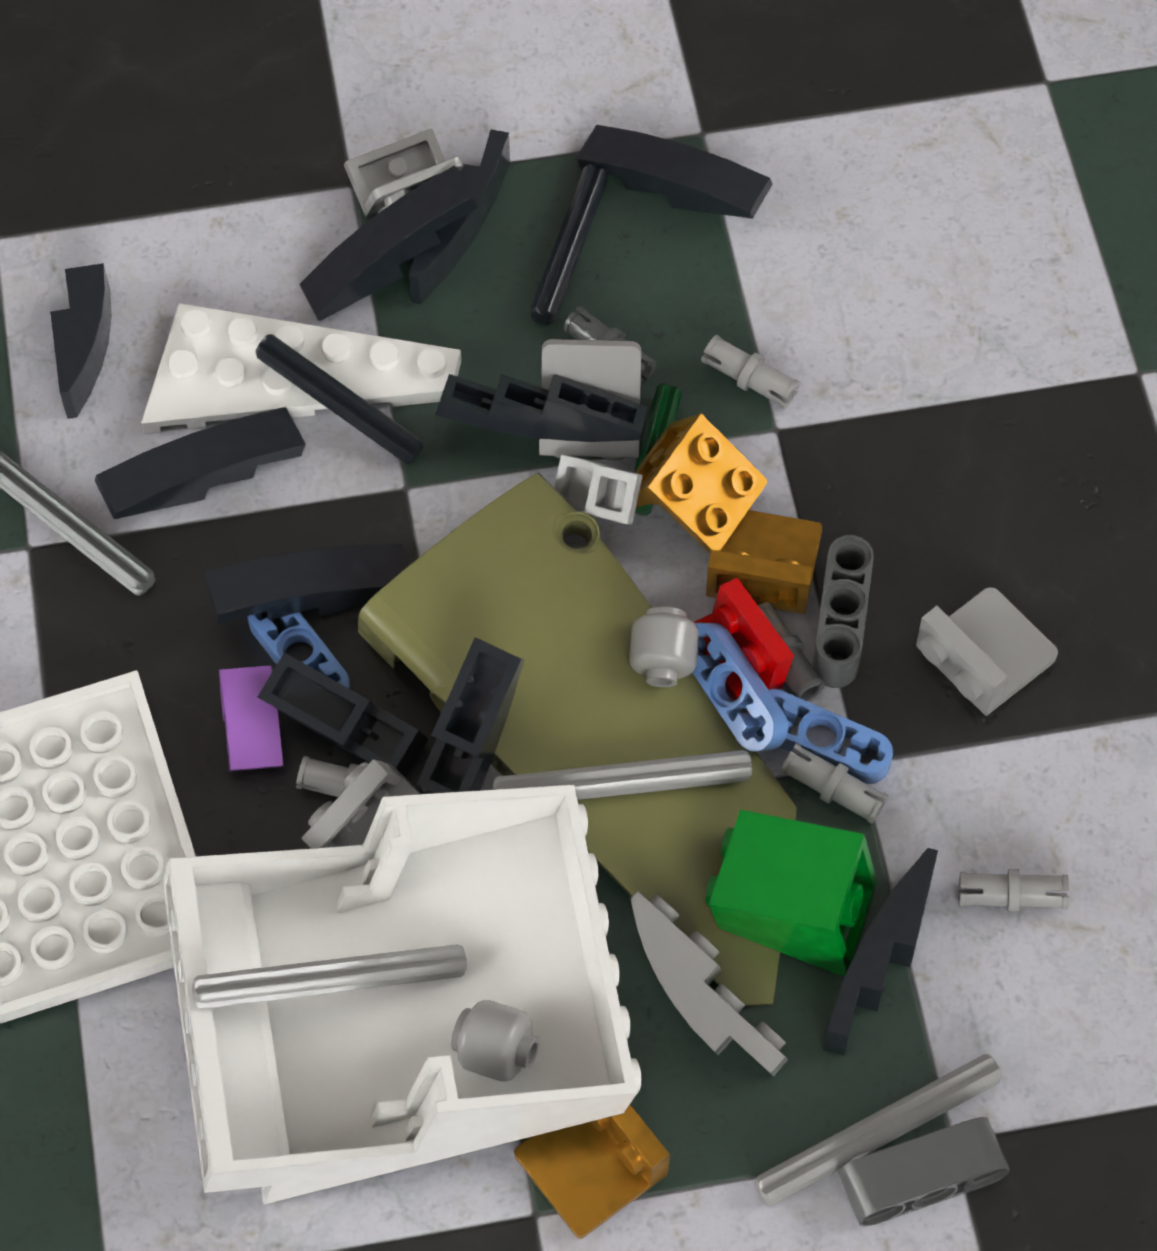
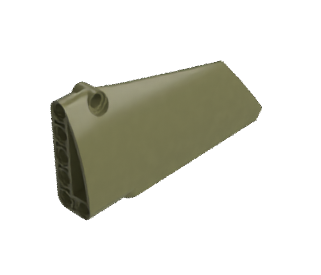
[358,473,797,1007]

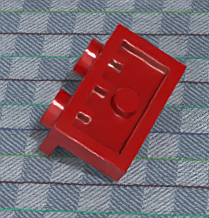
[694,578,794,700]

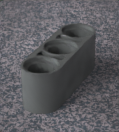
[813,535,874,688]
[838,1117,1010,1227]

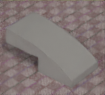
[554,454,643,525]

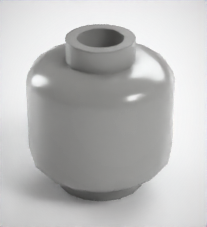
[629,606,699,687]
[451,1000,540,1082]

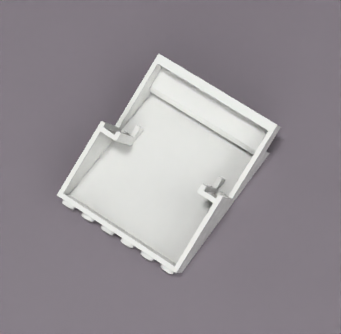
[163,785,641,1205]

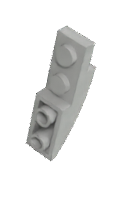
[631,891,788,1077]

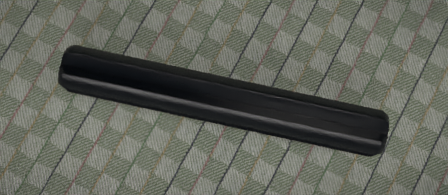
[530,164,607,325]
[255,334,423,464]

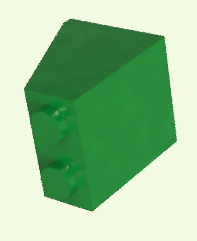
[705,809,878,976]

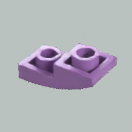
[219,666,283,772]

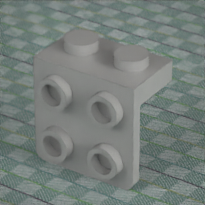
[344,128,464,217]
[539,339,641,460]
[916,587,1058,716]
[301,759,421,849]

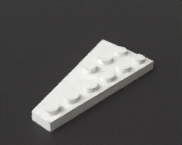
[141,303,462,434]

